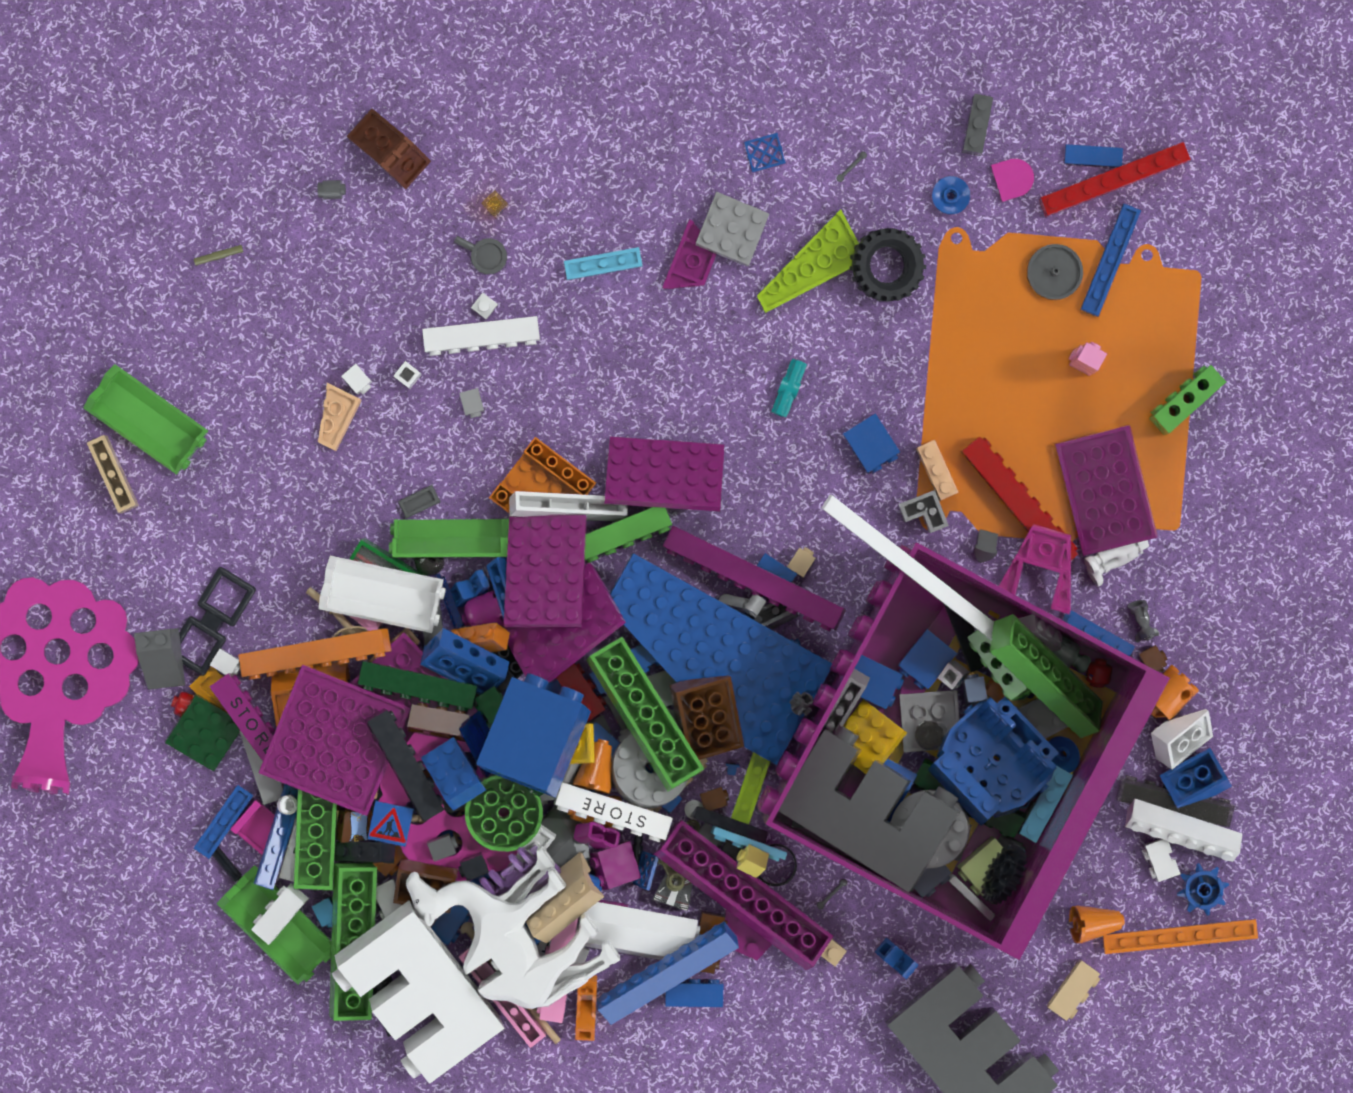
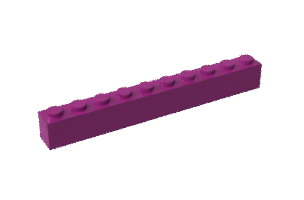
[663,526,846,632]

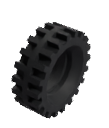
[850,228,926,302]

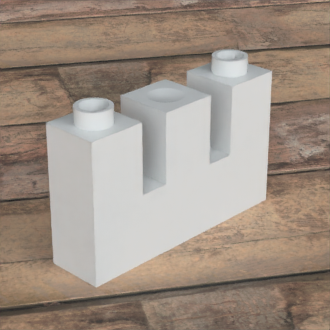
[332,900,504,1084]

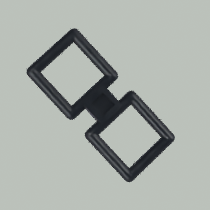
[179,567,256,676]

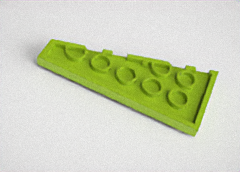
[757,209,859,313]

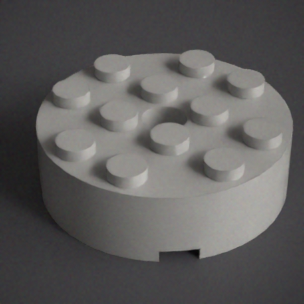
[611,734,688,809]
[891,789,970,868]

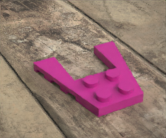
[999,524,1071,614]

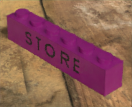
[210,673,277,781]

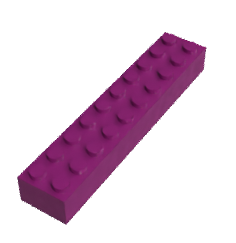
[654,820,834,970]

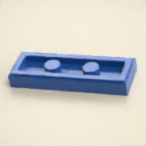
[1064,144,1123,168]

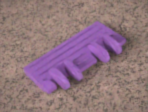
[480,844,561,899]

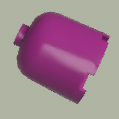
[462,590,505,627]

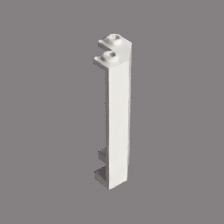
[319,556,446,633]
[576,902,700,960]

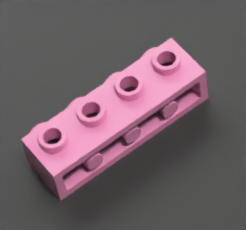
[1069,342,1107,376]

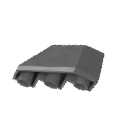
[541,805,590,868]

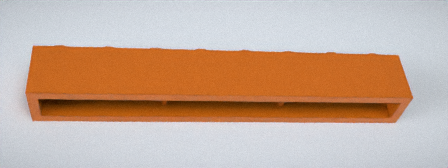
[238,629,391,680]

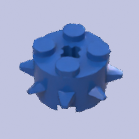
[1177,863,1229,916]

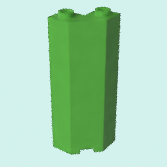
[83,364,208,475]
[389,519,509,558]
[216,865,332,985]

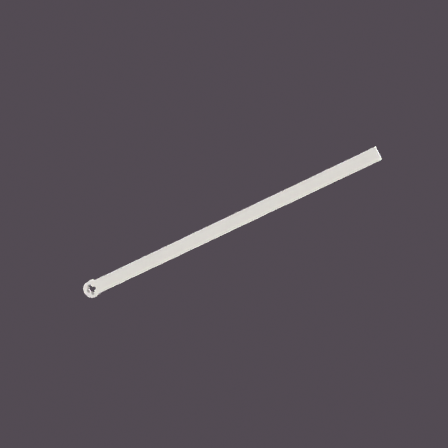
[821,495,994,640]

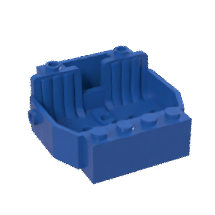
[928,697,1058,826]

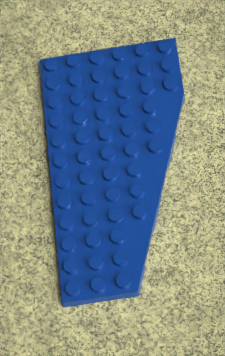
[610,553,832,765]

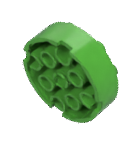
[465,774,543,852]

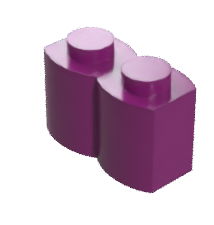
[574,822,620,849]

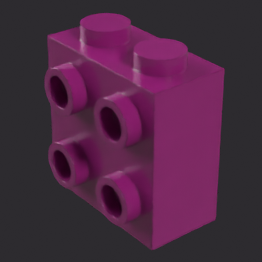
[590,841,641,890]

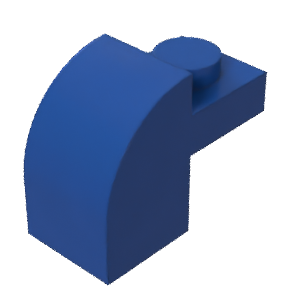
[449,569,490,608]
[875,937,919,980]

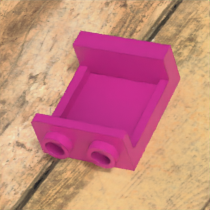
[230,799,291,855]

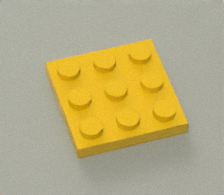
[843,699,907,774]

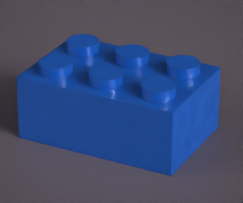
[421,737,486,811]

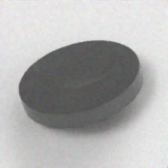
[1027,244,1083,300]

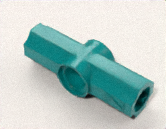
[771,358,807,418]

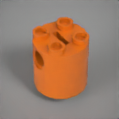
[1151,664,1199,721]

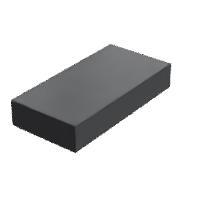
[398,485,441,519]

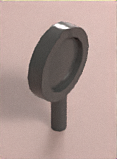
[454,236,507,275]

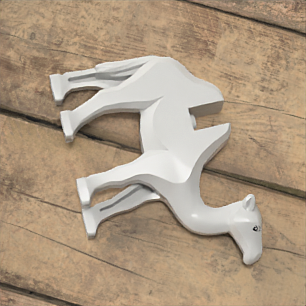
[406,846,620,1009]

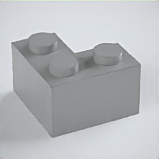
[898,490,949,533]

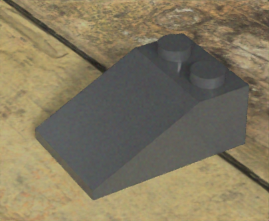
[134,628,185,690]

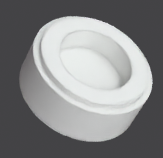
[277,795,298,815]

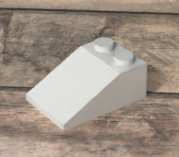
[1151,709,1213,769]

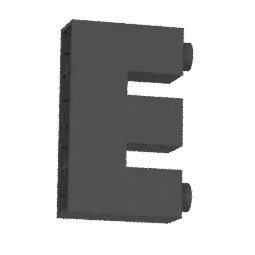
[778,725,961,892]
[885,963,1059,1093]

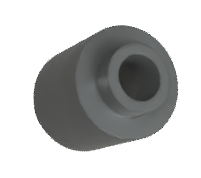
[317,180,346,200]

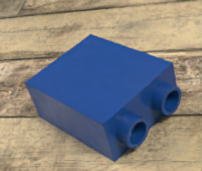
[476,673,591,798]

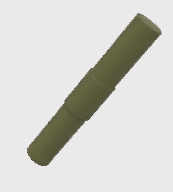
[194,245,244,266]

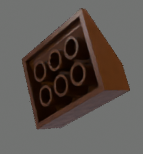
[669,675,744,760]

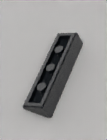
[942,594,985,673]
[690,806,768,844]

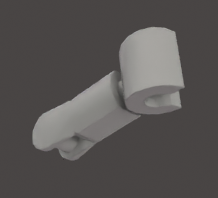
[719,594,766,618]

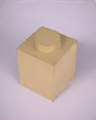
[787,547,816,578]
[821,939,847,966]

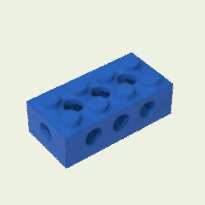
[420,628,509,695]

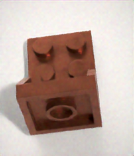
[346,108,431,189]

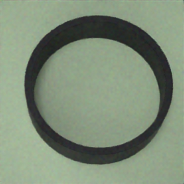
[758,844,797,887]

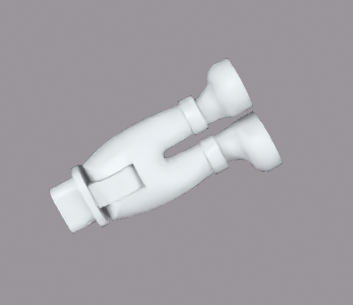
[1084,540,1149,587]

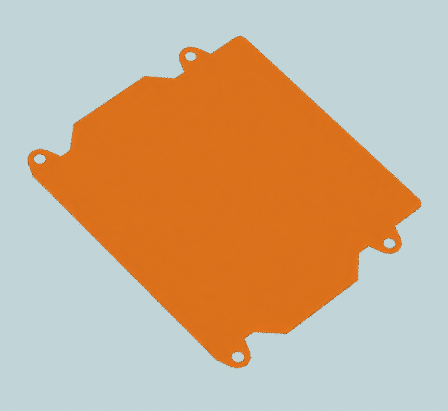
[917,227,1202,542]

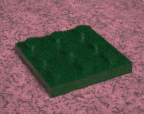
[164,694,240,772]

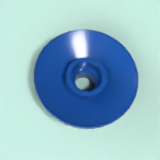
[932,176,970,215]
[1048,736,1080,773]

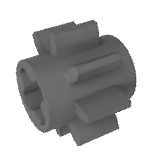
[789,692,815,716]

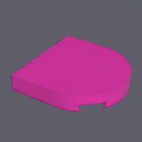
[991,159,1034,202]

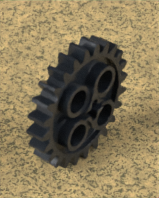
[981,844,1028,905]

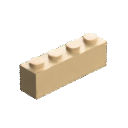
[87,435,139,514]

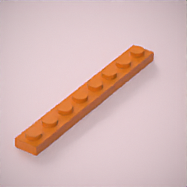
[1102,919,1258,954]

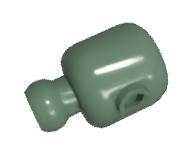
[1052,634,1091,673]

